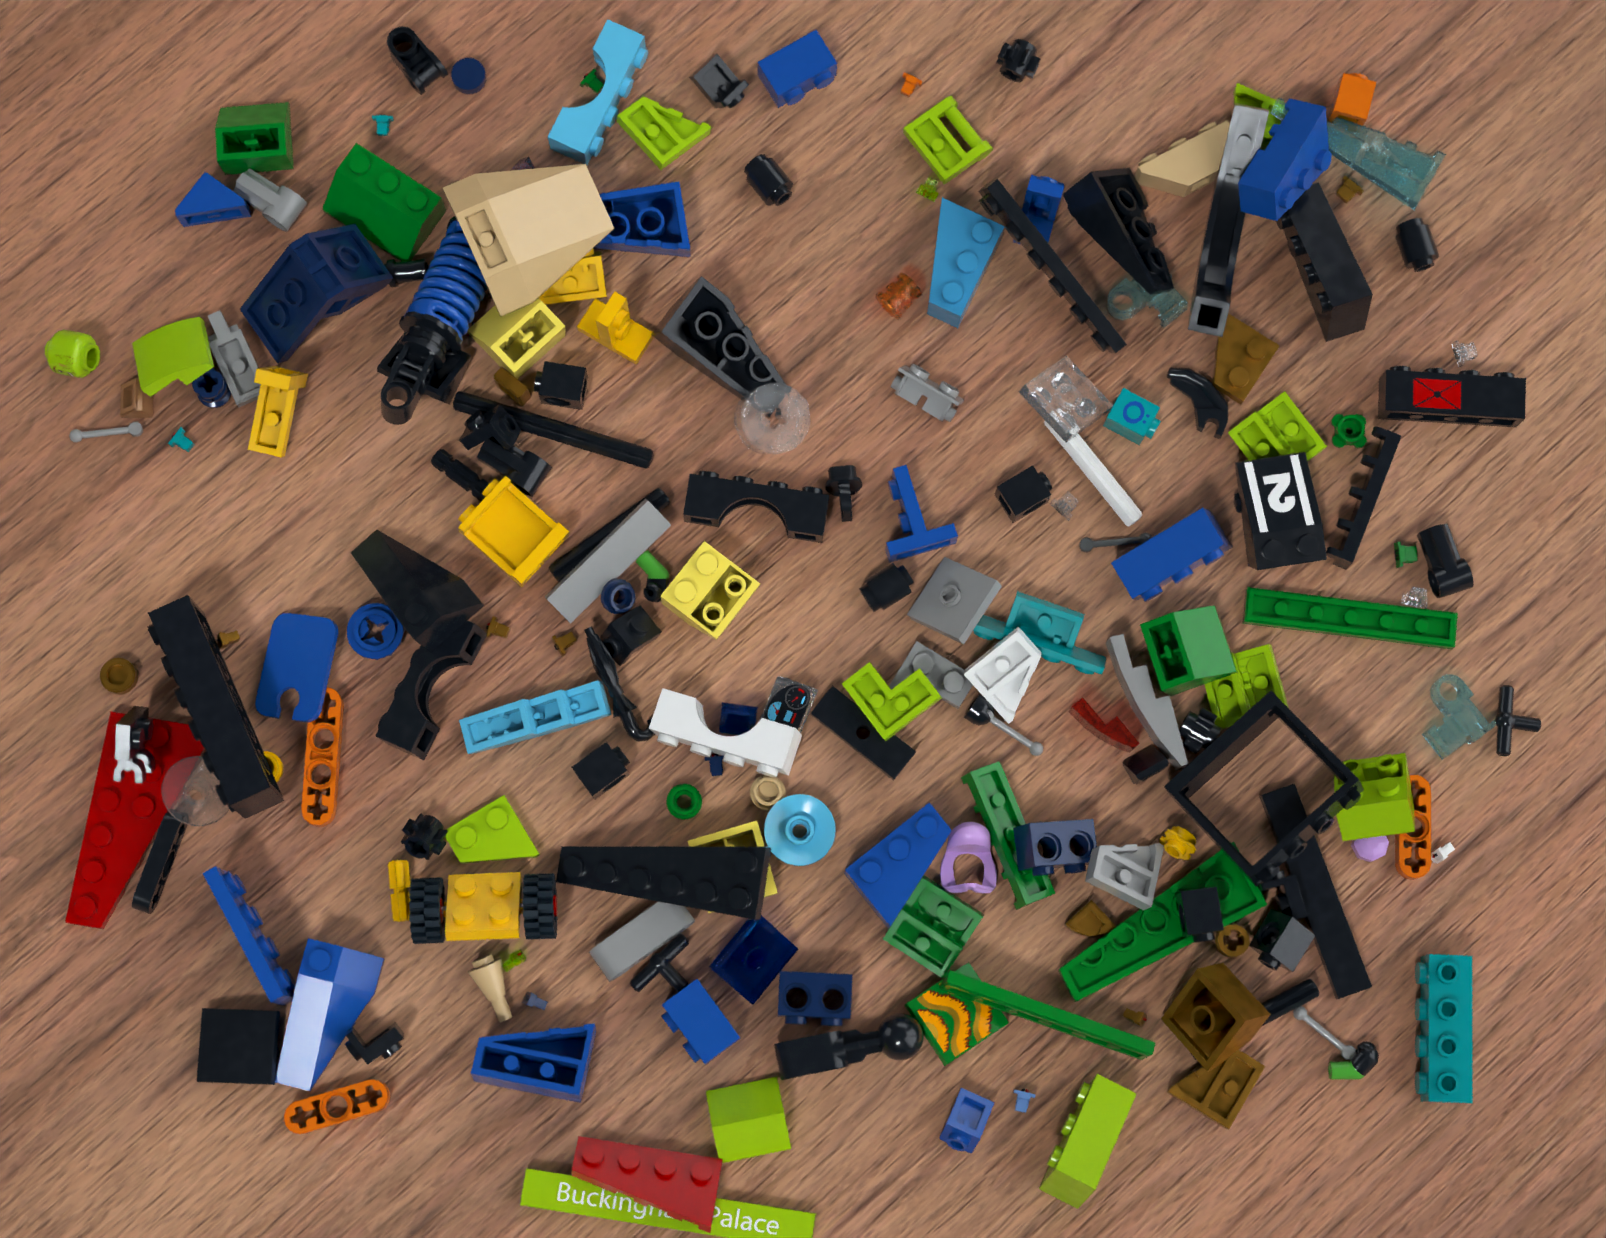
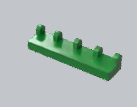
[961,761,1055,910]

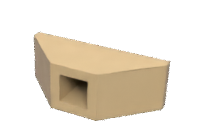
[1134,120,1230,197]

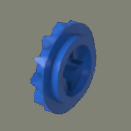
[347,603,405,660]

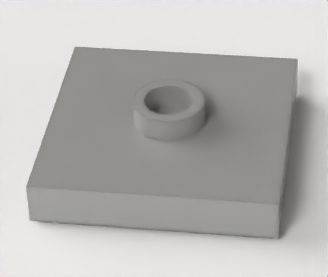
[907,557,1002,645]

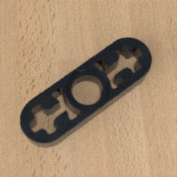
[132,809,188,914]

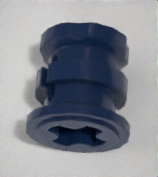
[192,368,231,408]

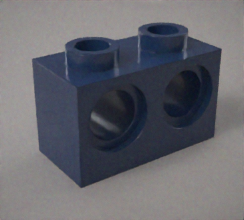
[1013,819,1097,876]
[778,971,853,1026]

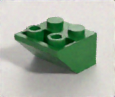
[215,102,294,175]
[1140,605,1238,696]

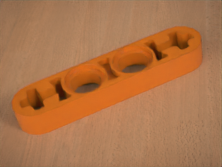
[301,687,344,827]

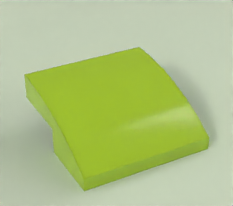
[132,317,214,397]
[1228,391,1327,461]
[1204,644,1288,730]

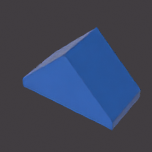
[175,172,251,227]

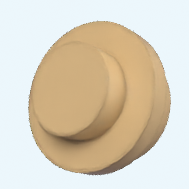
[750,775,786,811]

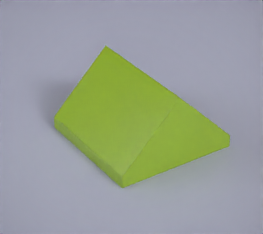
[706,1077,791,1163]

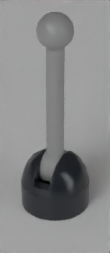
[964,694,1044,756]

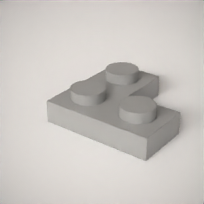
[889,641,973,709]

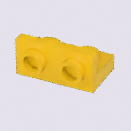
[538,248,607,305]

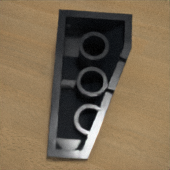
[1062,168,1174,295]
[651,276,789,417]
[351,530,485,652]

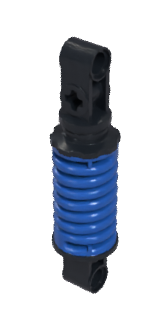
[381,216,488,425]

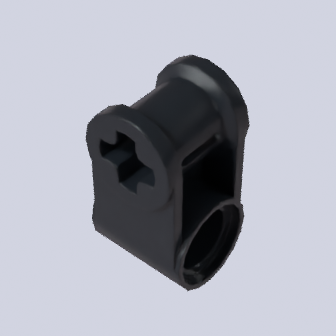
[387,26,448,95]

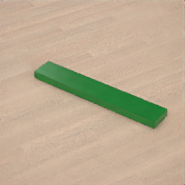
[1242,587,1458,650]
[939,970,1156,1060]

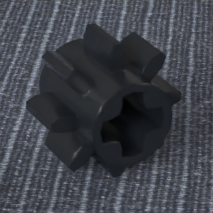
[996,39,1040,82]
[1179,708,1221,754]
[401,814,448,860]

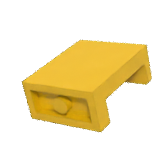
[458,476,569,588]

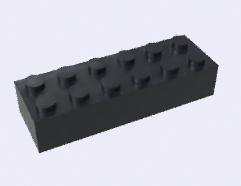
[147,595,285,819]

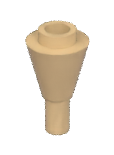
[468,954,513,1022]

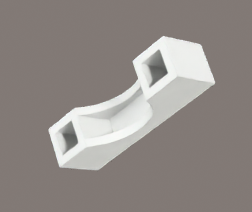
[649,688,802,778]

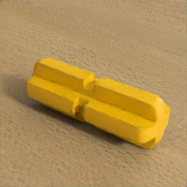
[387,860,411,922]

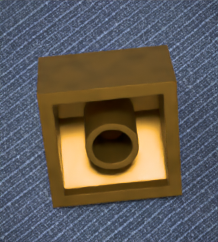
[1161,962,1270,1072]

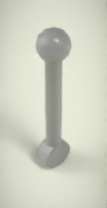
[69,422,143,443]
[1293,1006,1356,1060]

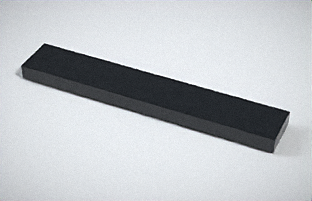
[1259,783,1372,999]

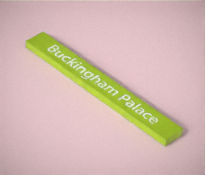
[520,1168,816,1238]

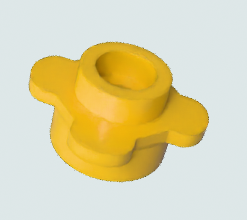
[1159,826,1196,860]

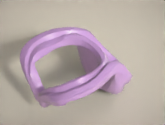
[940,822,997,893]

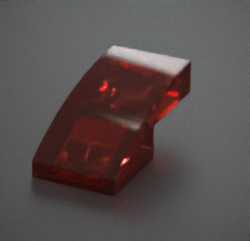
[1068,697,1140,753]

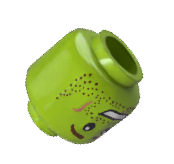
[45,330,100,378]

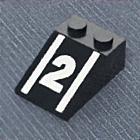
[1235,452,1327,570]

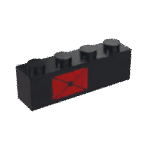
[1378,366,1526,427]

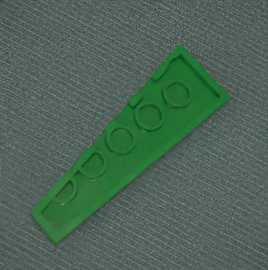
[1058,842,1267,1002]

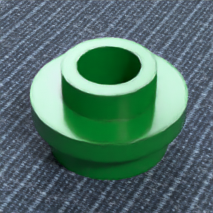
[666,784,702,820]

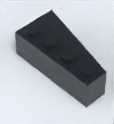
[1276,182,1373,342]

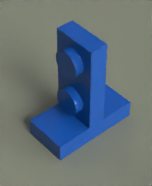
[1013,175,1064,244]
[885,465,958,563]

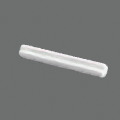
[1044,410,1142,526]

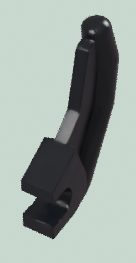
[1167,368,1228,439]

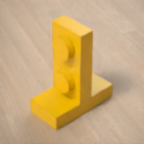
[577,291,654,365]
[248,366,308,458]

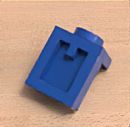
[939,1088,995,1153]

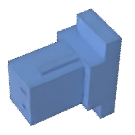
[1013,1089,1036,1113]

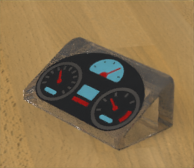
[759,676,818,733]

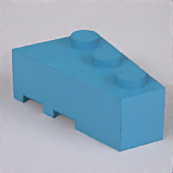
[927,197,1005,328]

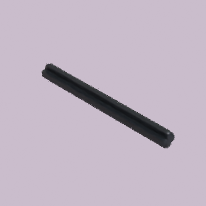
[453,391,654,469]

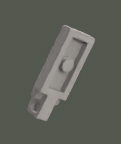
[208,310,261,408]

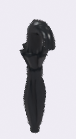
[584,626,655,742]

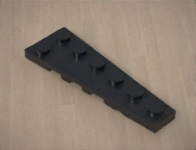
[978,179,1127,353]
[556,846,771,920]

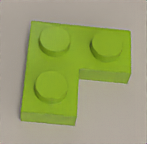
[842,662,942,741]

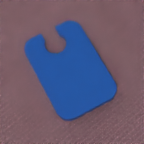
[255,613,338,722]

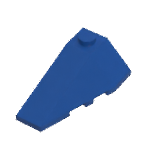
[275,938,385,1091]

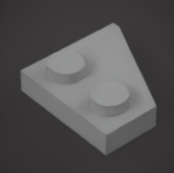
[1085,843,1164,910]

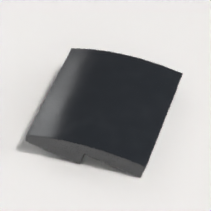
[196,1008,280,1085]

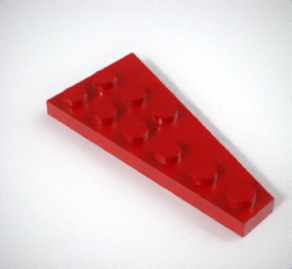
[65,711,205,929]

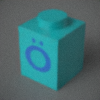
[1103,388,1161,446]

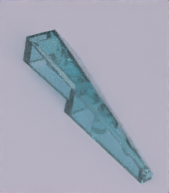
[1271,98,1446,211]

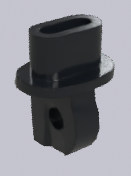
[825,465,862,522]

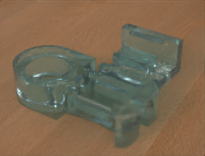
[1107,274,1188,328]
[1422,674,1496,760]

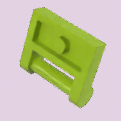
[903,96,993,185]

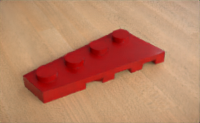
[572,1136,723,1233]

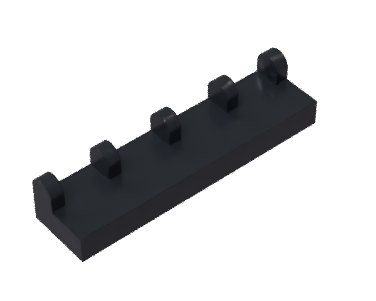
[1326,426,1401,570]

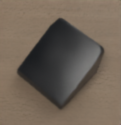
[1122,746,1169,785]

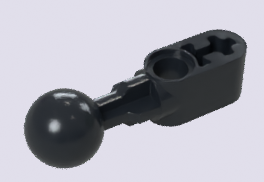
[774,1013,924,1080]

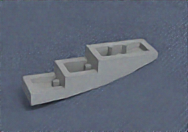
[1106,634,1188,771]

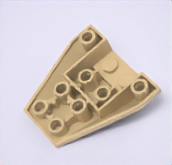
[443,164,614,317]

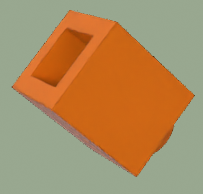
[1327,73,1377,132]

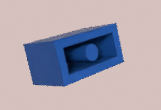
[757,30,837,108]
[661,979,741,1065]

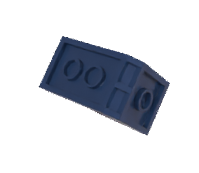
[240,224,393,364]

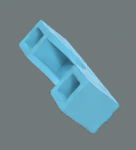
[548,19,649,165]

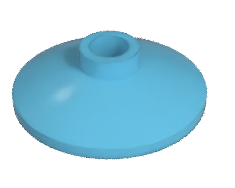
[764,794,836,866]

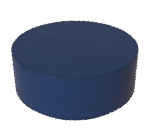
[451,58,486,94]

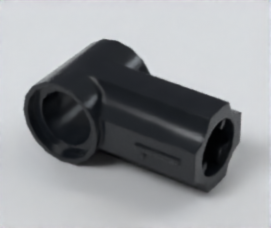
[477,437,552,497]
[1417,524,1474,598]

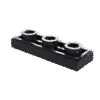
[810,685,916,781]

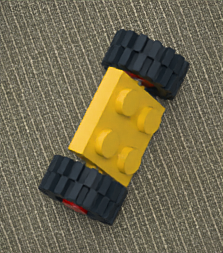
[409,872,558,944]

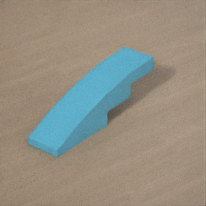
[459,680,612,754]

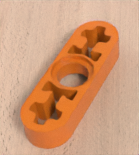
[1395,775,1431,880]
[284,1079,390,1134]

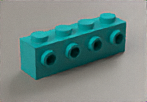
[1415,954,1473,1104]

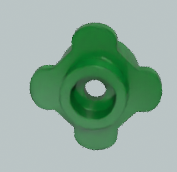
[1331,414,1367,448]

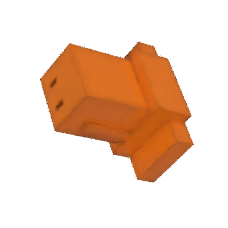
[900,72,922,97]

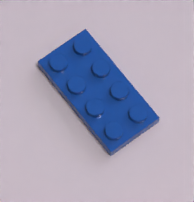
[203,866,296,1006]

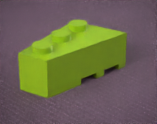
[1039,1074,1136,1209]

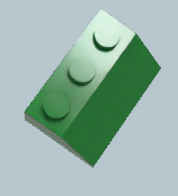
[322,143,446,262]

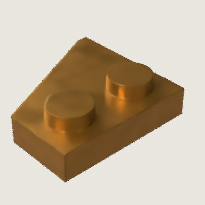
[1212,313,1280,405]
[1167,1050,1265,1129]

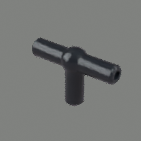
[1495,685,1541,756]
[630,934,689,992]

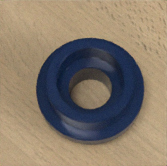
[601,579,635,614]

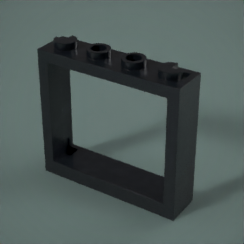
[1164,691,1364,887]

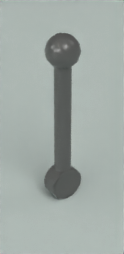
[1079,532,1152,552]

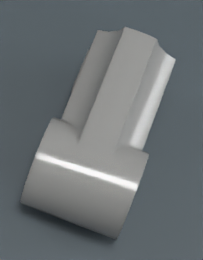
[233,168,307,232]

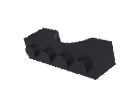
[683,471,829,543]
[375,620,487,760]

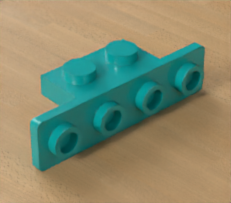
[973,591,1106,674]

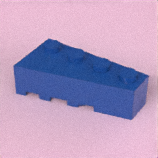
[594,182,691,257]

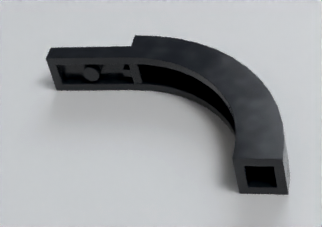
[1188,103,1269,337]

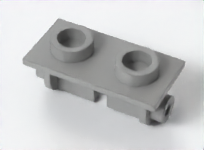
[891,364,964,422]

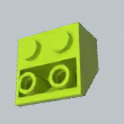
[1334,753,1415,841]

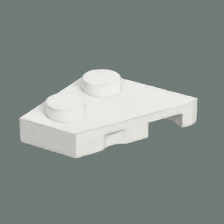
[964,627,1042,724]

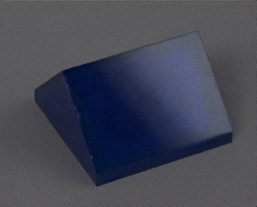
[709,915,798,1005]

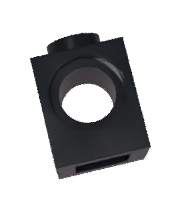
[534,361,588,410]
[994,465,1052,523]
[572,742,630,800]
[1176,887,1224,943]
[1249,909,1315,972]

